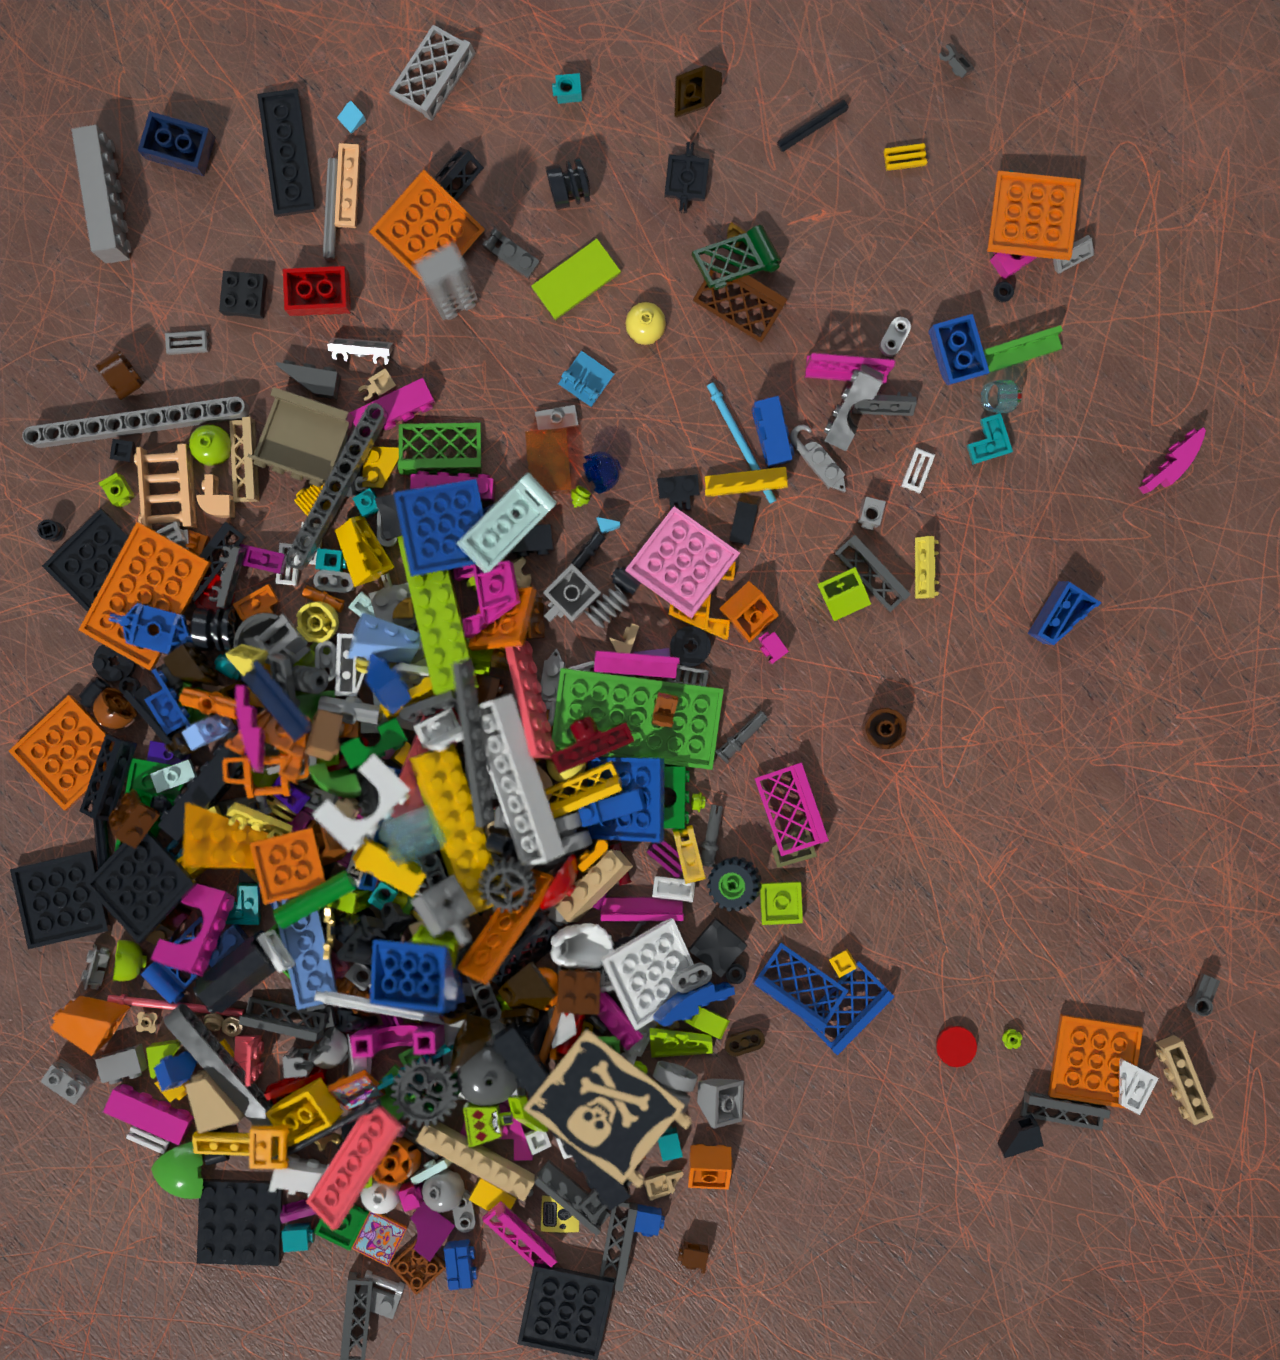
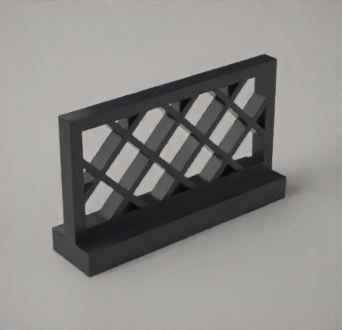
[491,908,560,987]

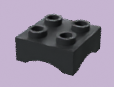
[219,271,268,319]
[375,488,419,539]
[689,918,747,977]

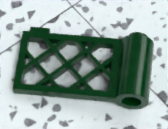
[691,225,781,290]

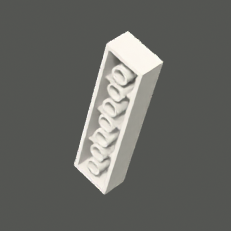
[478,694,565,866]

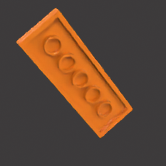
[456,869,555,984]

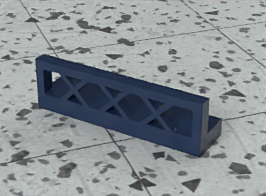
[241,660,312,742]

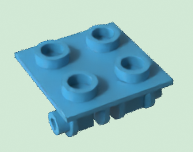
[558,351,615,407]

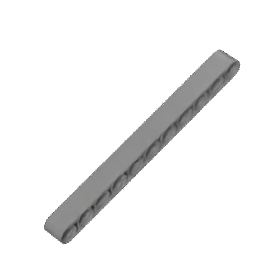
[22,397,250,448]

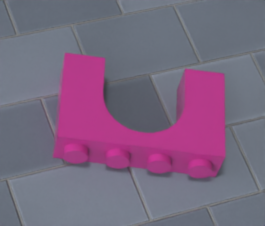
[151,884,235,976]
[351,1022,445,1058]

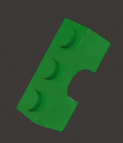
[340,717,407,770]
[664,766,689,829]

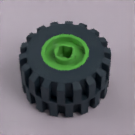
[707,857,762,911]

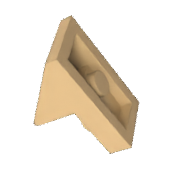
[610,624,639,654]

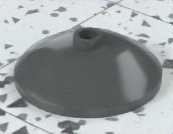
[234,613,289,664]
[457,1045,518,1107]

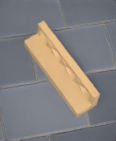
[229,417,259,503]

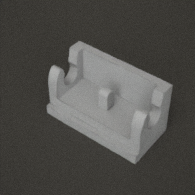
[283,1047,315,1078]

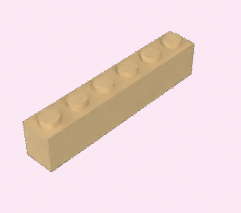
[415,1121,535,1201]

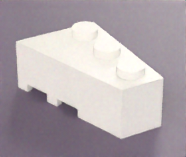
[335,633,365,696]
[269,1154,330,1197]

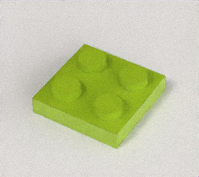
[760,881,803,925]

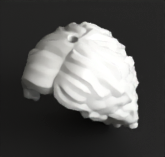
[551,923,614,970]

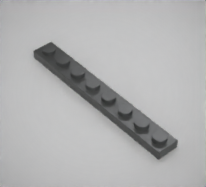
[452,659,495,827]

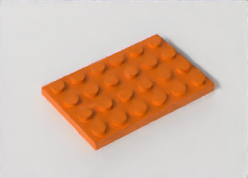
[79,522,211,671]

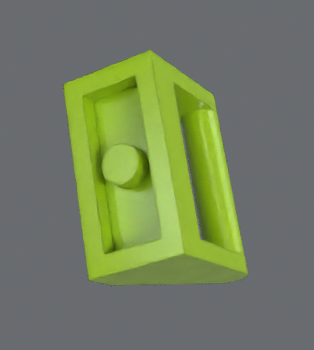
[413,925,459,971]

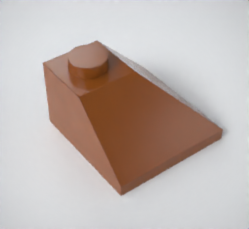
[306,818,349,867]

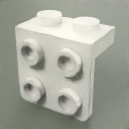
[413,708,463,751]

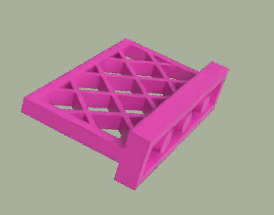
[805,353,895,384]
[754,763,829,856]

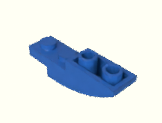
[653,981,735,1026]

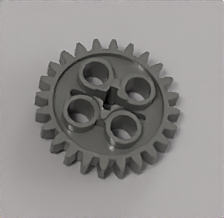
[391,1057,459,1127]

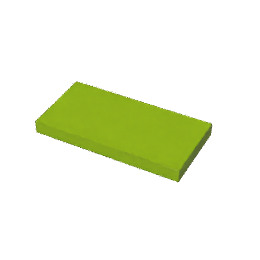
[531,239,621,320]

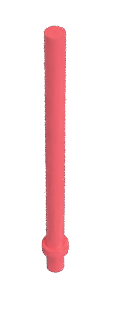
[107,994,244,1017]

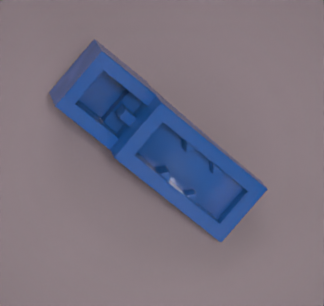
[578,789,647,827]

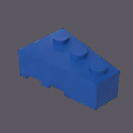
[751,396,794,468]
[1027,581,1101,645]

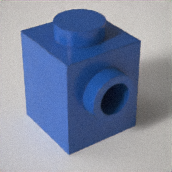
[634,1204,665,1237]

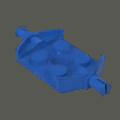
[109,603,193,654]

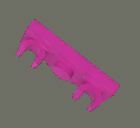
[597,992,644,1051]

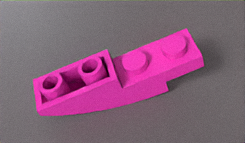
[1139,427,1206,494]

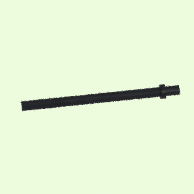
[272,1098,382,1159]

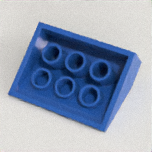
[370,940,457,1012]

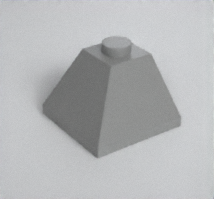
[697,1078,744,1128]

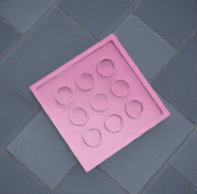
[625,506,740,619]

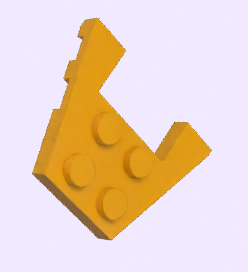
[669,561,736,640]

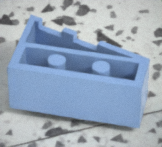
[347,613,421,664]

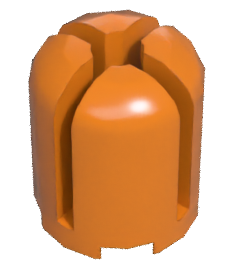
[372,1137,421,1186]

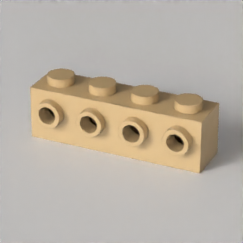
[555,850,633,922]
[1155,1035,1214,1125]

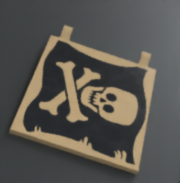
[524,1029,692,1188]

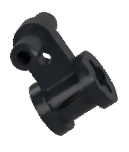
[336,1007,378,1032]

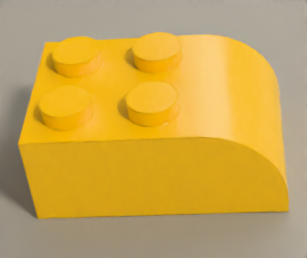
[265,1078,344,1147]

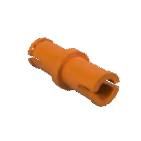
[302,585,345,613]

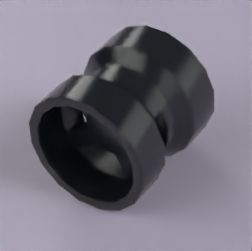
[37,519,66,542]

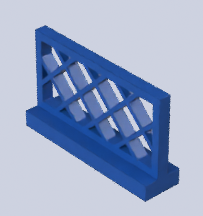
[752,943,849,1032]
[802,960,895,1056]

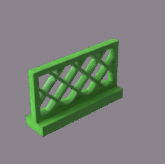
[398,423,482,475]

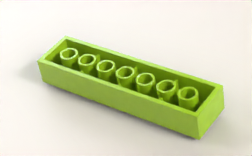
[397,536,478,696]

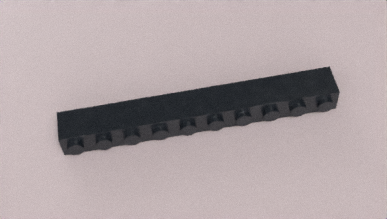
[492,1022,631,1211]

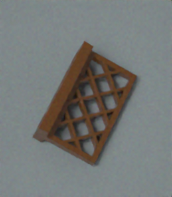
[692,259,787,343]

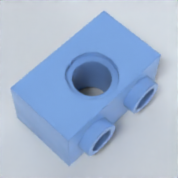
[182,714,236,751]

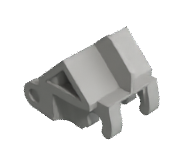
[254,613,311,667]

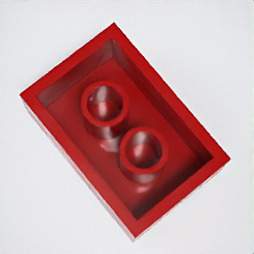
[283,266,351,316]

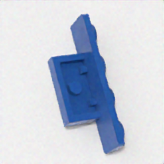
[144,669,195,735]

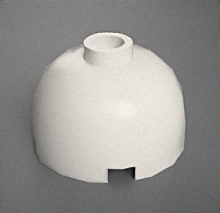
[360,1175,402,1214]

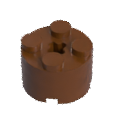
[95,351,144,400]
[861,708,907,749]

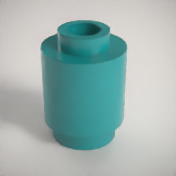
[214,652,243,681]

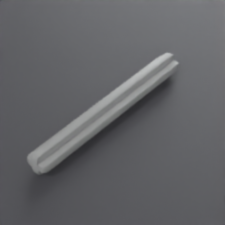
[323,158,338,260]

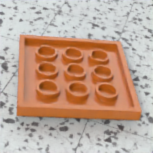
[369,169,485,284]
[987,171,1081,261]
[9,695,115,811]
[1048,1014,1143,1109]

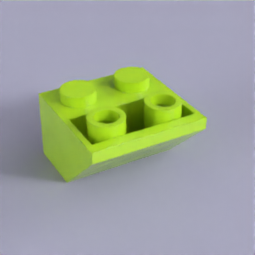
[817,567,871,621]

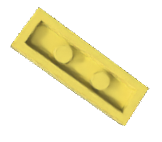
[915,536,939,599]
[226,803,293,839]

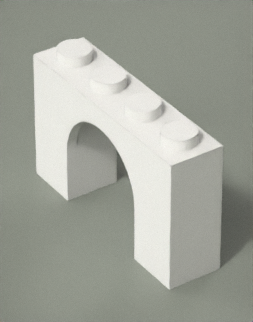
[312,754,410,851]

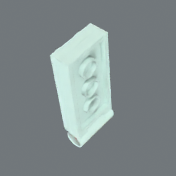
[456,472,557,573]

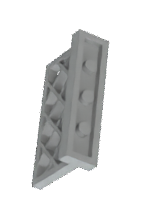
[389,25,476,121]

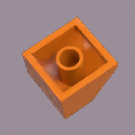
[719,581,779,643]
[688,1144,732,1190]

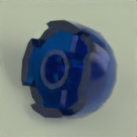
[583,451,621,494]

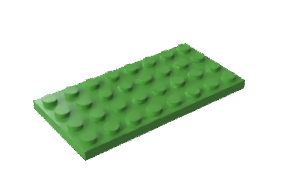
[551,668,724,770]

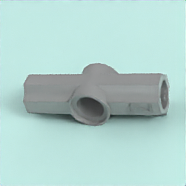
[318,696,383,724]

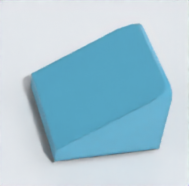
[337,101,366,134]
[596,517,621,534]

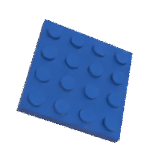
[394,479,484,576]
[587,757,664,842]

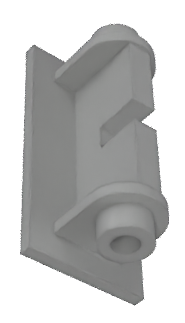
[80,944,110,990]

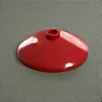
[539,854,578,909]

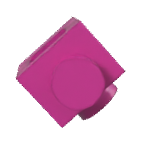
[758,631,789,664]
[398,1181,423,1212]

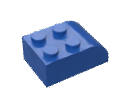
[928,314,990,385]

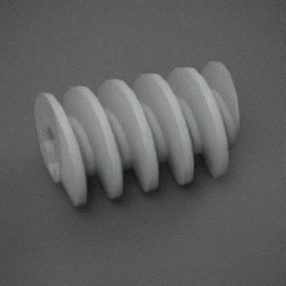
[584,584,629,628]

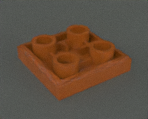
[389,1238,446,1295]

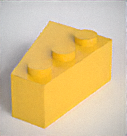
[335,515,394,587]
[352,837,426,897]

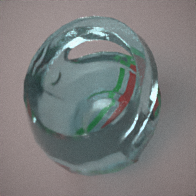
[981,380,1022,413]

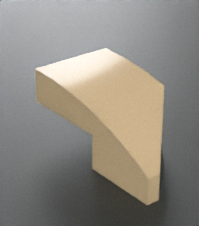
[643,1170,684,1201]

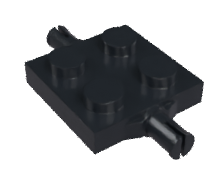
[664,142,709,213]

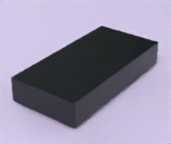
[729,501,758,546]

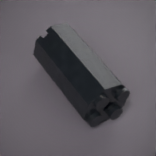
[193,930,277,1014]

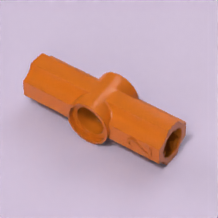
[179,687,238,719]

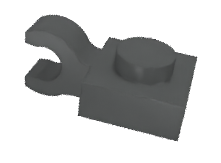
[939,43,975,78]

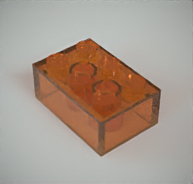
[525,428,572,495]

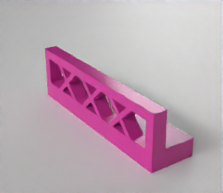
[594,651,679,678]
[601,897,683,921]
[482,1201,557,1267]

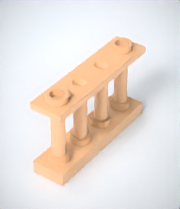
[134,444,197,529]

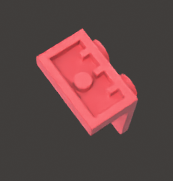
[234,1034,264,1086]

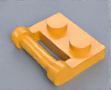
[578,839,609,872]
[249,1124,289,1169]

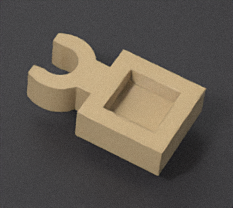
[358,368,397,402]

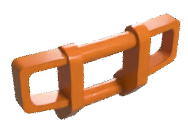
[223,753,310,798]

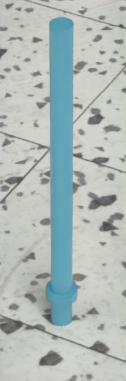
[707,382,777,504]

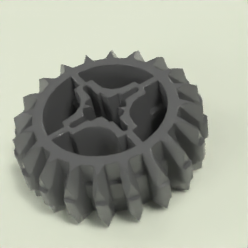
[479,857,535,914]

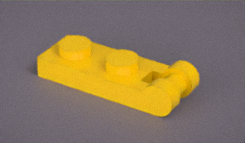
[380,677,436,720]
[673,825,705,884]

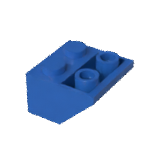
[366,654,412,715]

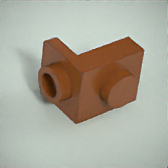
[652,692,678,727]

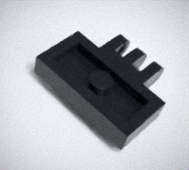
[657,474,700,511]

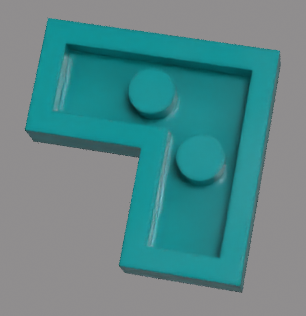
[967,413,1013,465]
[225,883,261,925]

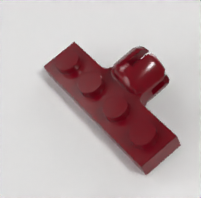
[550,716,634,774]

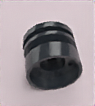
[545,158,590,210]
[192,608,239,651]

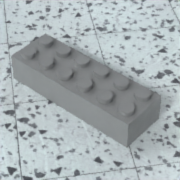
[72,125,131,264]
[414,243,479,320]

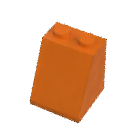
[51,996,131,1056]

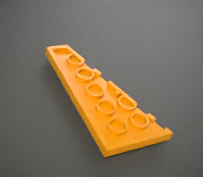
[183,802,275,869]

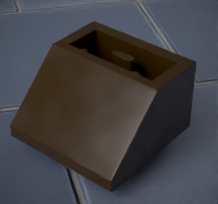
[163,644,221,686]

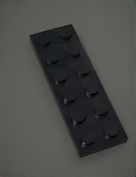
[257,88,316,217]

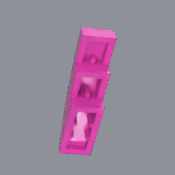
[236,686,265,773]

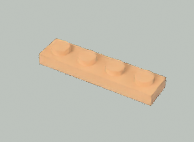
[334,143,361,228]

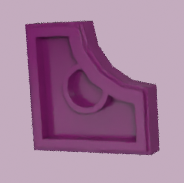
[410,1201,455,1262]

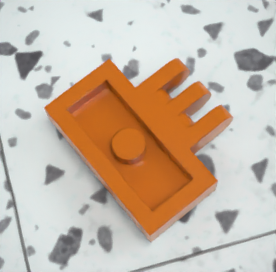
[233,584,280,622]

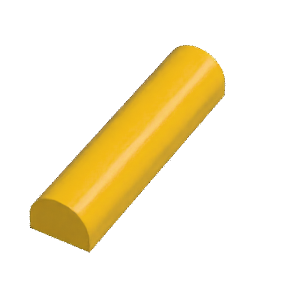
[192,1131,279,1157]

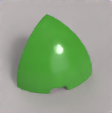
[308,762,361,798]
[151,1141,203,1199]

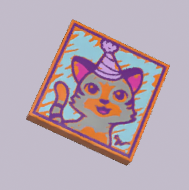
[328,1070,385,1111]
[352,1211,408,1266]

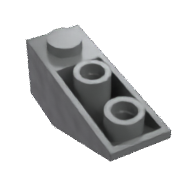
[276,360,341,400]

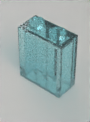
[379,804,447,866]

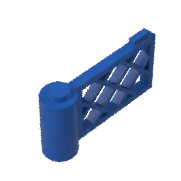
[141,916,221,1004]

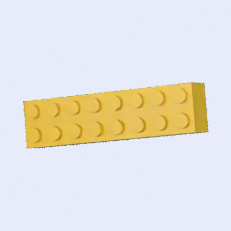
[409,744,504,916]

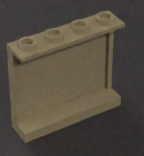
[247,387,355,488]

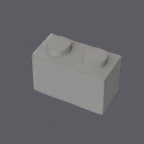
[95,1044,148,1084]

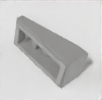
[663,664,709,686]

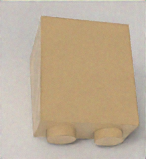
[185,1069,245,1133]

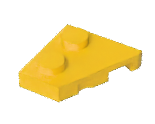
[362,447,399,489]

